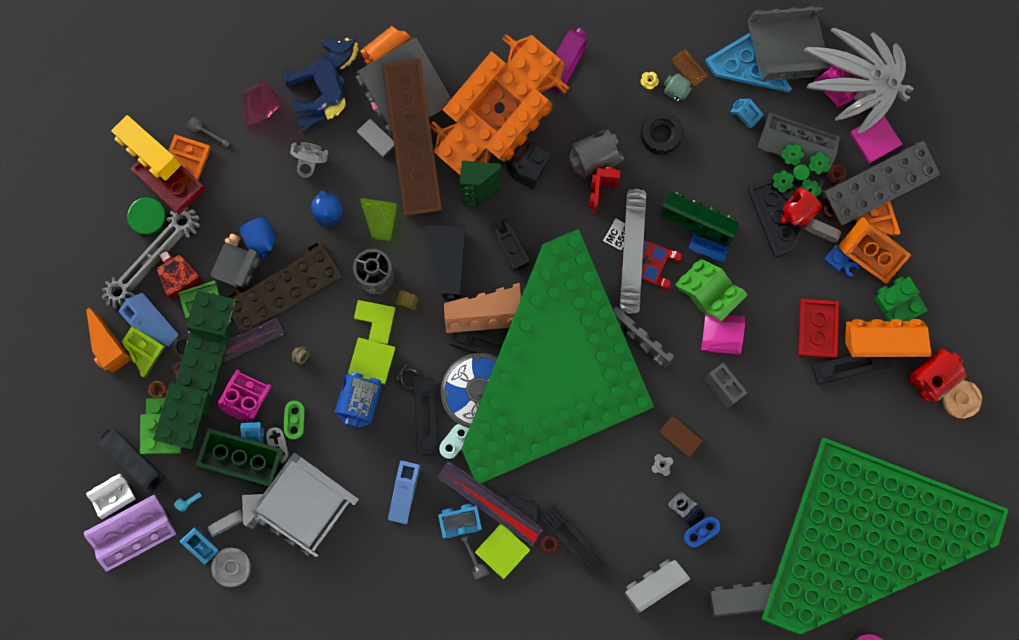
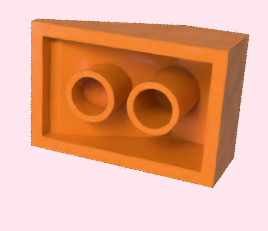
[838,217,911,284]
[86,307,132,373]

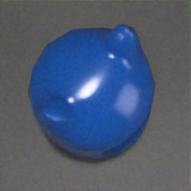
[311,190,343,227]
[239,217,276,259]

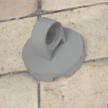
[290,142,329,178]

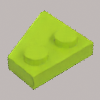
[122,326,166,378]

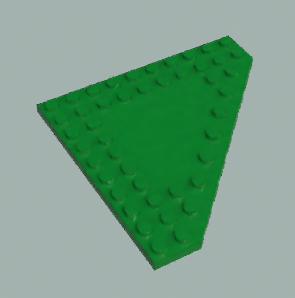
[461,229,654,485]
[761,437,1009,635]

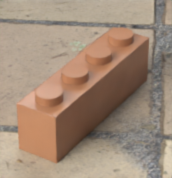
[444,283,521,333]

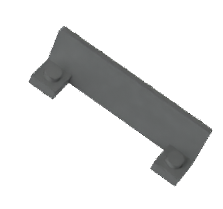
[819,141,940,225]

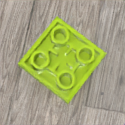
[348,337,396,385]
[475,523,530,579]

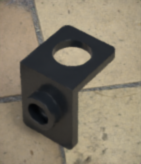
[668,491,705,527]

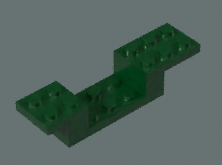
[153,290,235,450]

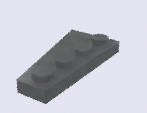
[613,307,674,368]

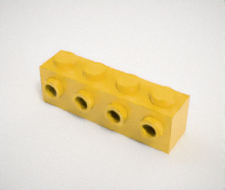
[111,115,181,181]

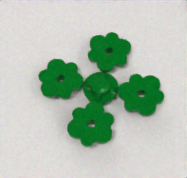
[773,144,830,198]

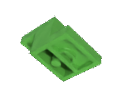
[675,259,747,322]
[140,398,181,455]

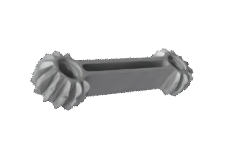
[620,189,646,314]
[102,207,200,309]

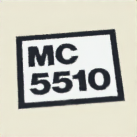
[601,216,625,253]

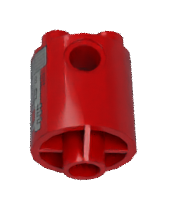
[907,348,967,403]

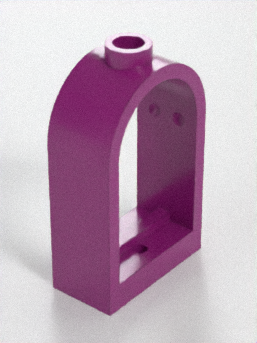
[550,28,588,94]

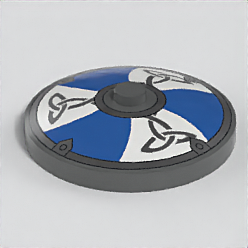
[441,353,497,428]

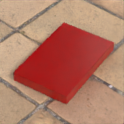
[798,299,839,359]

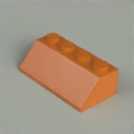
[845,319,931,357]

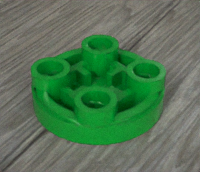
[127,197,166,236]

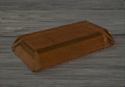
[671,49,708,87]

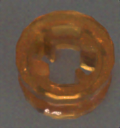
[148,381,167,398]

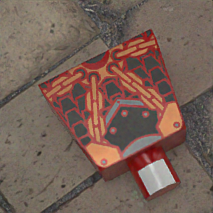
[157,251,202,300]

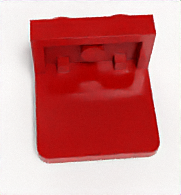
[589,167,620,214]

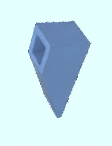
[119,293,179,347]
[388,460,421,524]

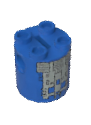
[334,372,382,428]

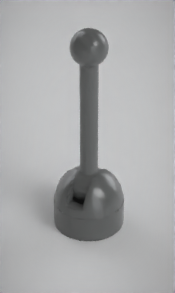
[187,116,230,147]
[460,534,490,581]

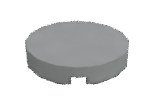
[211,547,252,587]

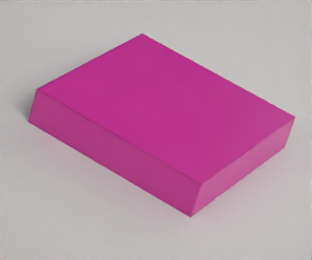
[849,116,902,164]

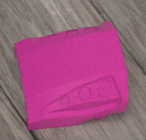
[701,314,745,355]
[218,369,271,422]

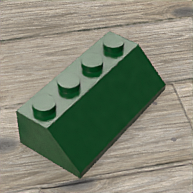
[460,161,501,208]
[659,191,739,246]
[196,428,283,489]

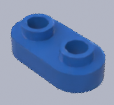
[684,516,720,548]

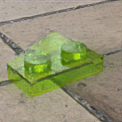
[360,198,397,241]

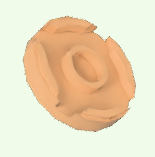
[942,380,982,419]

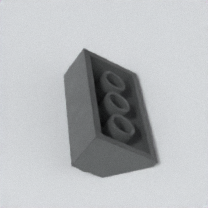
[758,113,840,172]

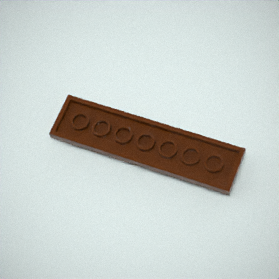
[383,59,442,215]

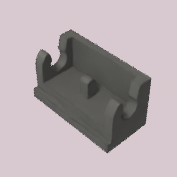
[703,363,748,409]

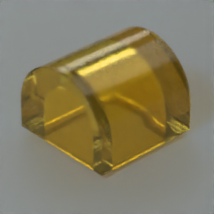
[396,290,420,311]

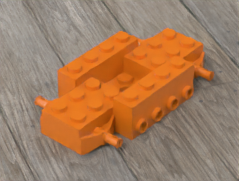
[430,34,570,175]

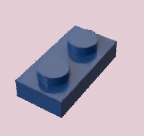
[688,234,729,262]

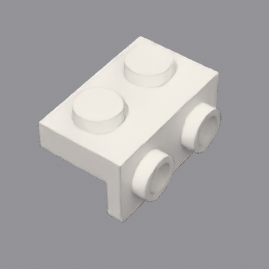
[86,474,136,520]

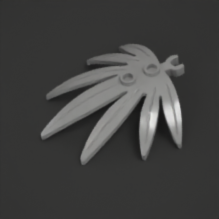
[804,28,913,135]

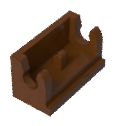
[660,415,703,457]

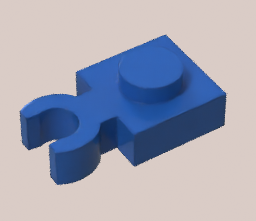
[823,245,859,278]

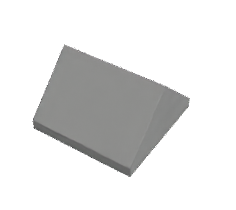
[242,494,263,529]

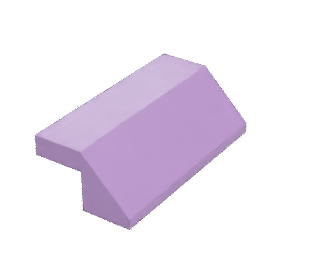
[84,494,176,572]

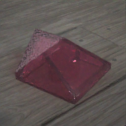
[242,81,283,128]

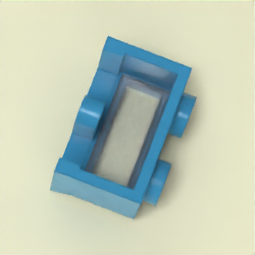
[438,504,482,539]

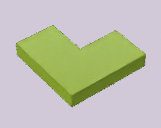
[354,300,396,345]

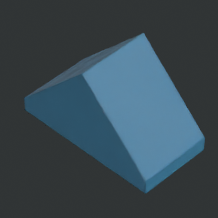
[180,527,219,565]

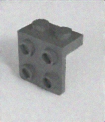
[211,243,260,291]

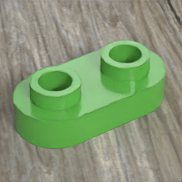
[284,401,305,440]

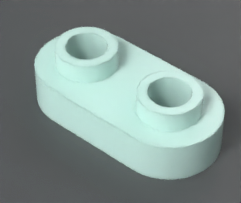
[439,424,469,459]

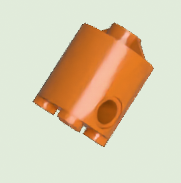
[360,26,411,65]

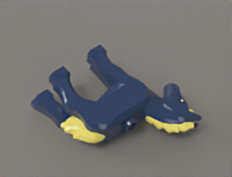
[282,36,359,133]

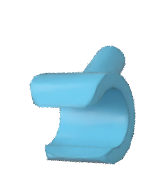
[174,492,202,512]

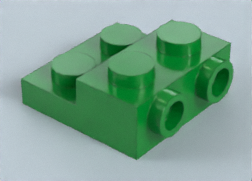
[874,276,928,321]

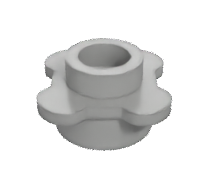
[651,454,673,476]

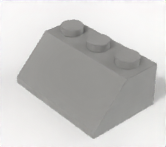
[624,559,690,613]

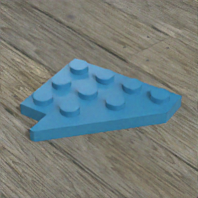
[705,33,792,92]

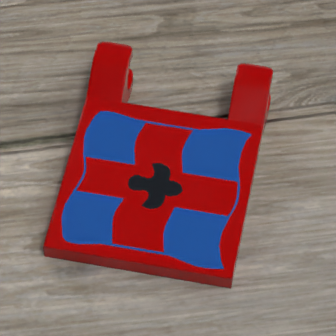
[621,240,682,290]

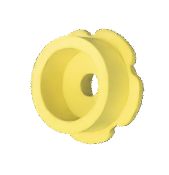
[641,72,659,89]

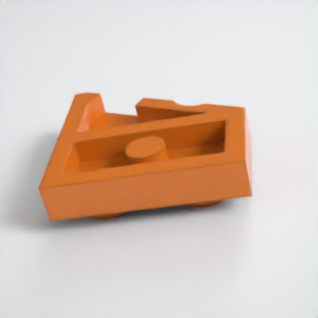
[168,134,211,181]
[855,201,901,236]

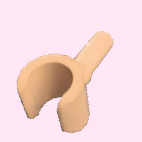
[225,234,241,247]

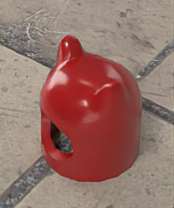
[780,188,822,226]

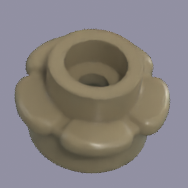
[291,346,309,365]

